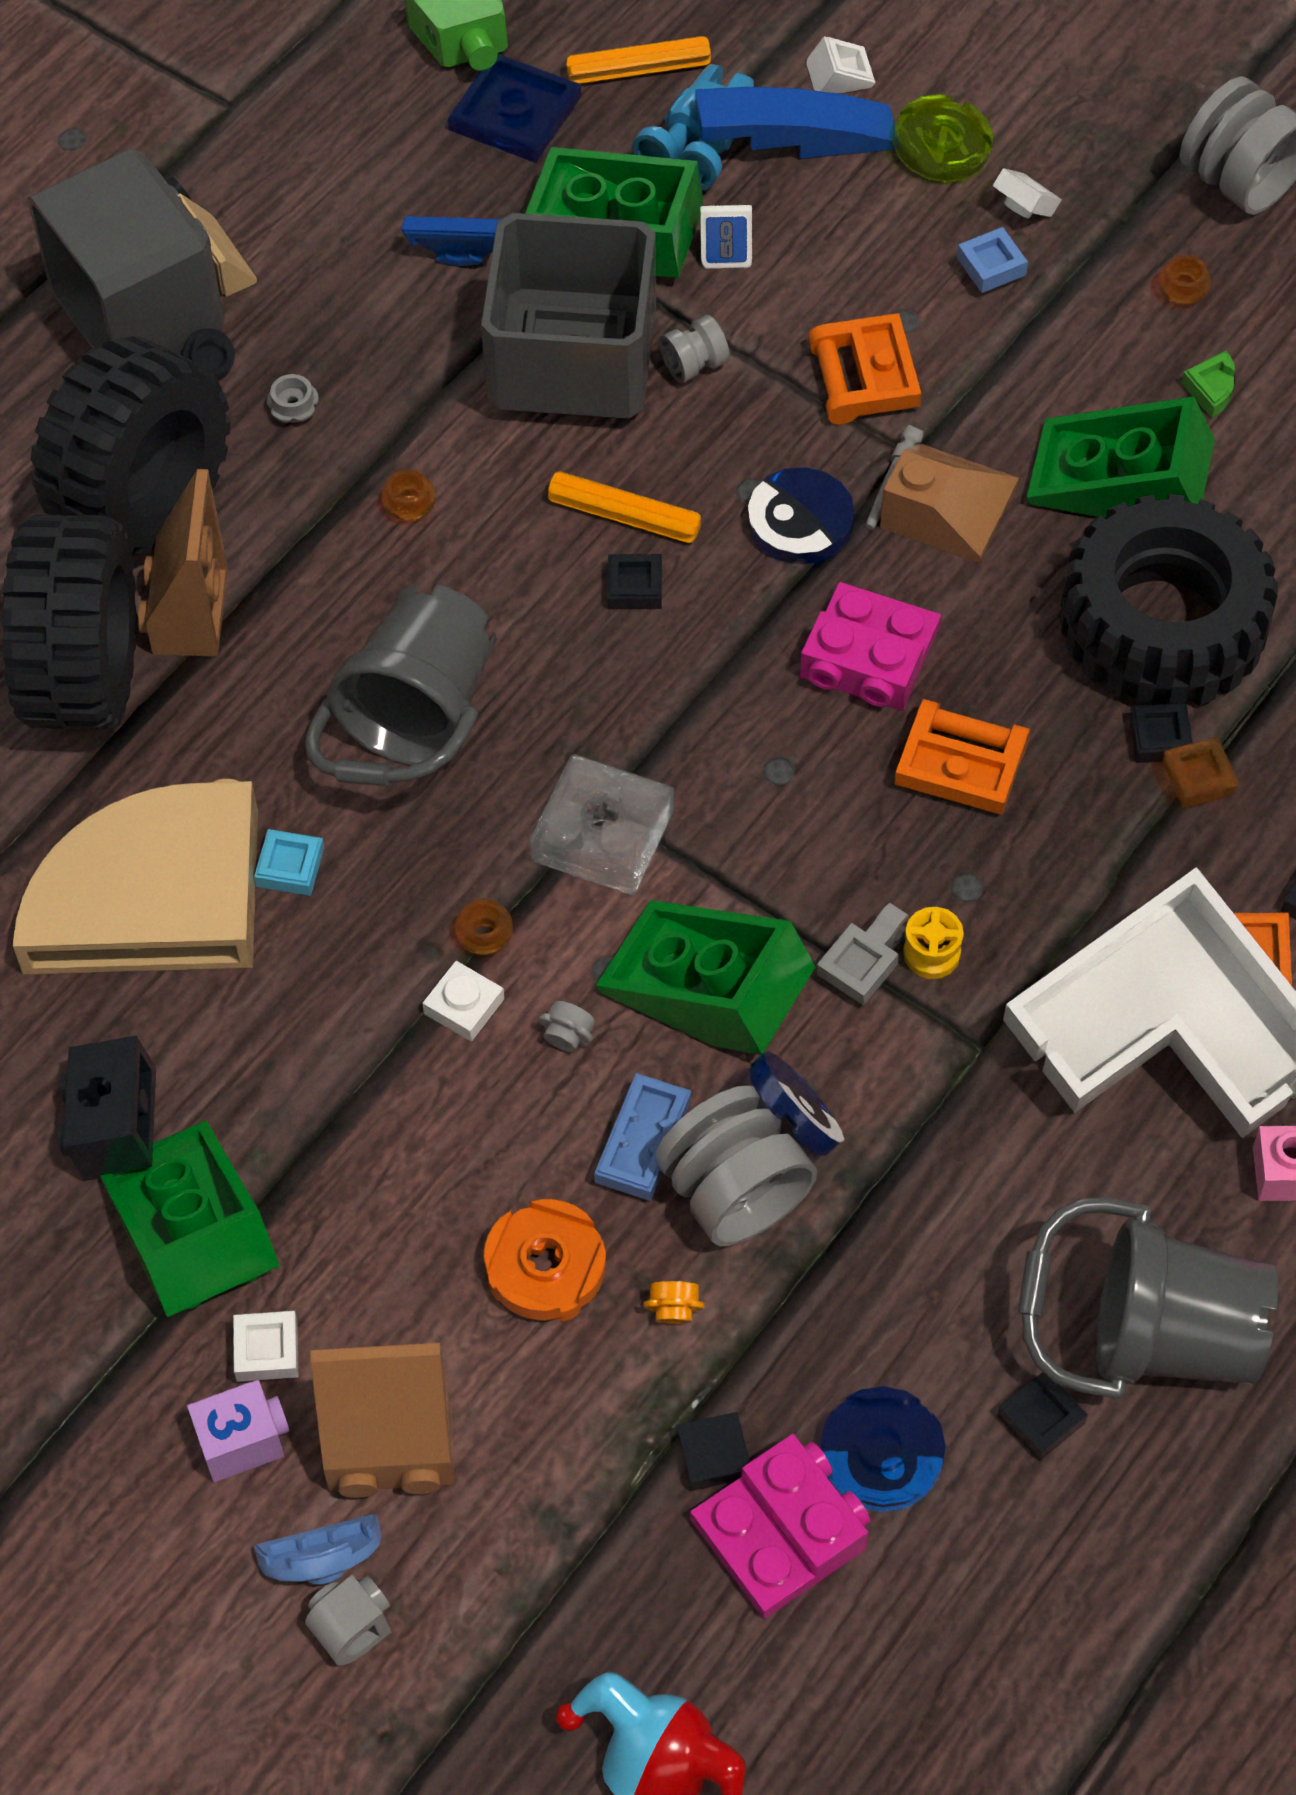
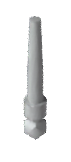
[865,425,923,530]

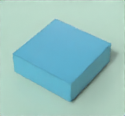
[254,829,324,896]

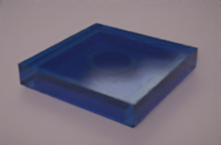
[448,53,582,163]

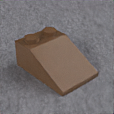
[138,469,228,656]
[310,1343,454,1498]

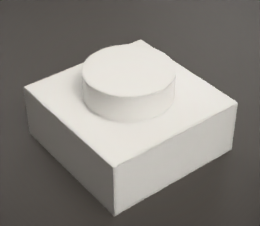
[993,168,1062,218]
[422,961,505,1042]
[233,1311,299,1382]

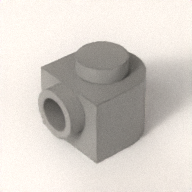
[305,1575,392,1666]

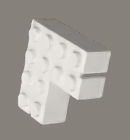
[1003,867,1296,1138]

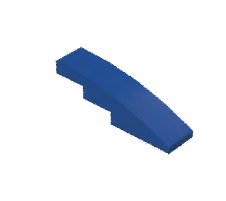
[695,87,897,159]

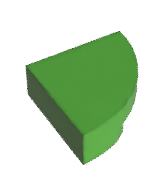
[1181,351,1235,418]

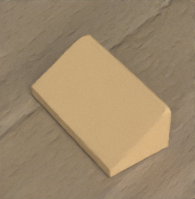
[179,193,257,297]

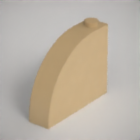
[13,779,258,974]

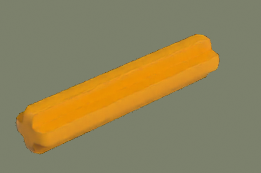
[566,36,711,85]
[548,471,701,543]

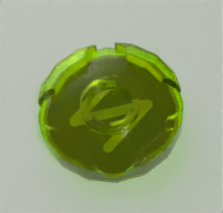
[892,94,993,182]

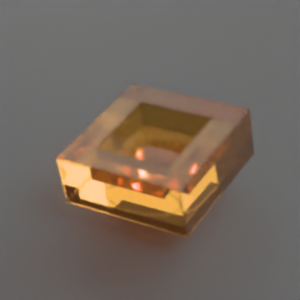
[1162,737,1239,808]

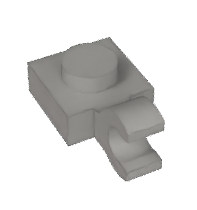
[817,903,908,1006]

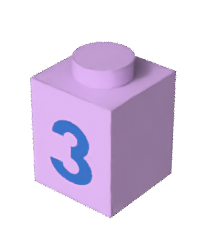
[187,1379,290,1483]

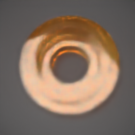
[1159,255,1211,304]
[382,469,436,521]
[455,899,513,955]

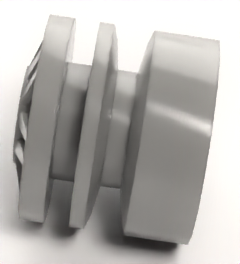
[1179,76,1296,215]
[655,1086,817,1246]

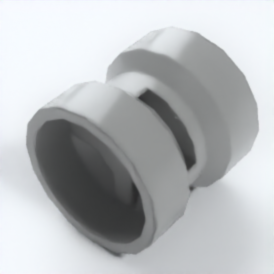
[659,315,730,383]

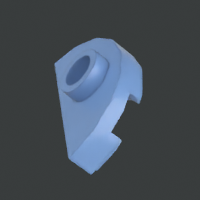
[254,1514,382,1584]

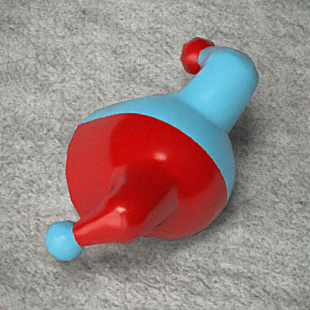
[556,1671,746,1795]

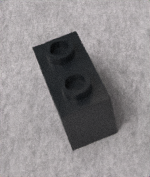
[57,1035,156,1178]

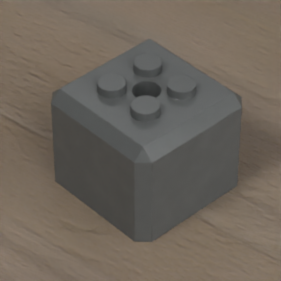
[27,149,224,355]
[481,213,656,418]

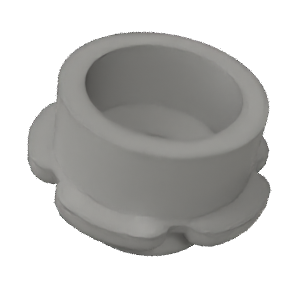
[267,374,319,423]
[539,1001,595,1052]

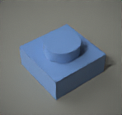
[957,227,1028,293]

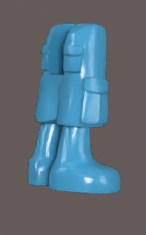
[632,64,754,190]

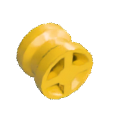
[903,906,964,979]

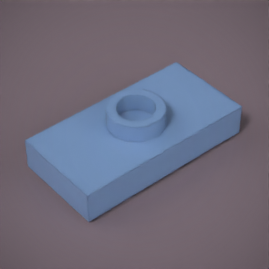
[594,1073,692,1201]

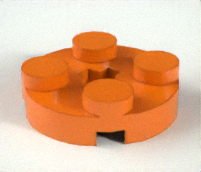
[484,1199,606,1322]

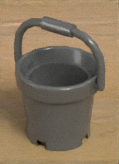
[305,584,497,787]
[1018,1198,1278,1399]

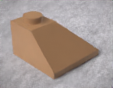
[880,444,1019,563]

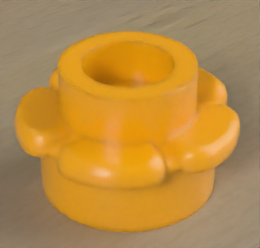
[644,1281,705,1324]

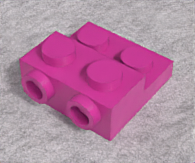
[800,582,942,711]
[690,1434,870,1620]

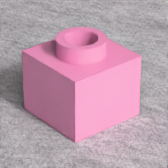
[1253,1126,1296,1201]

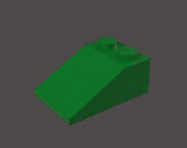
[525,147,704,278]
[1027,396,1215,518]
[596,900,815,1055]
[100,1120,280,1318]

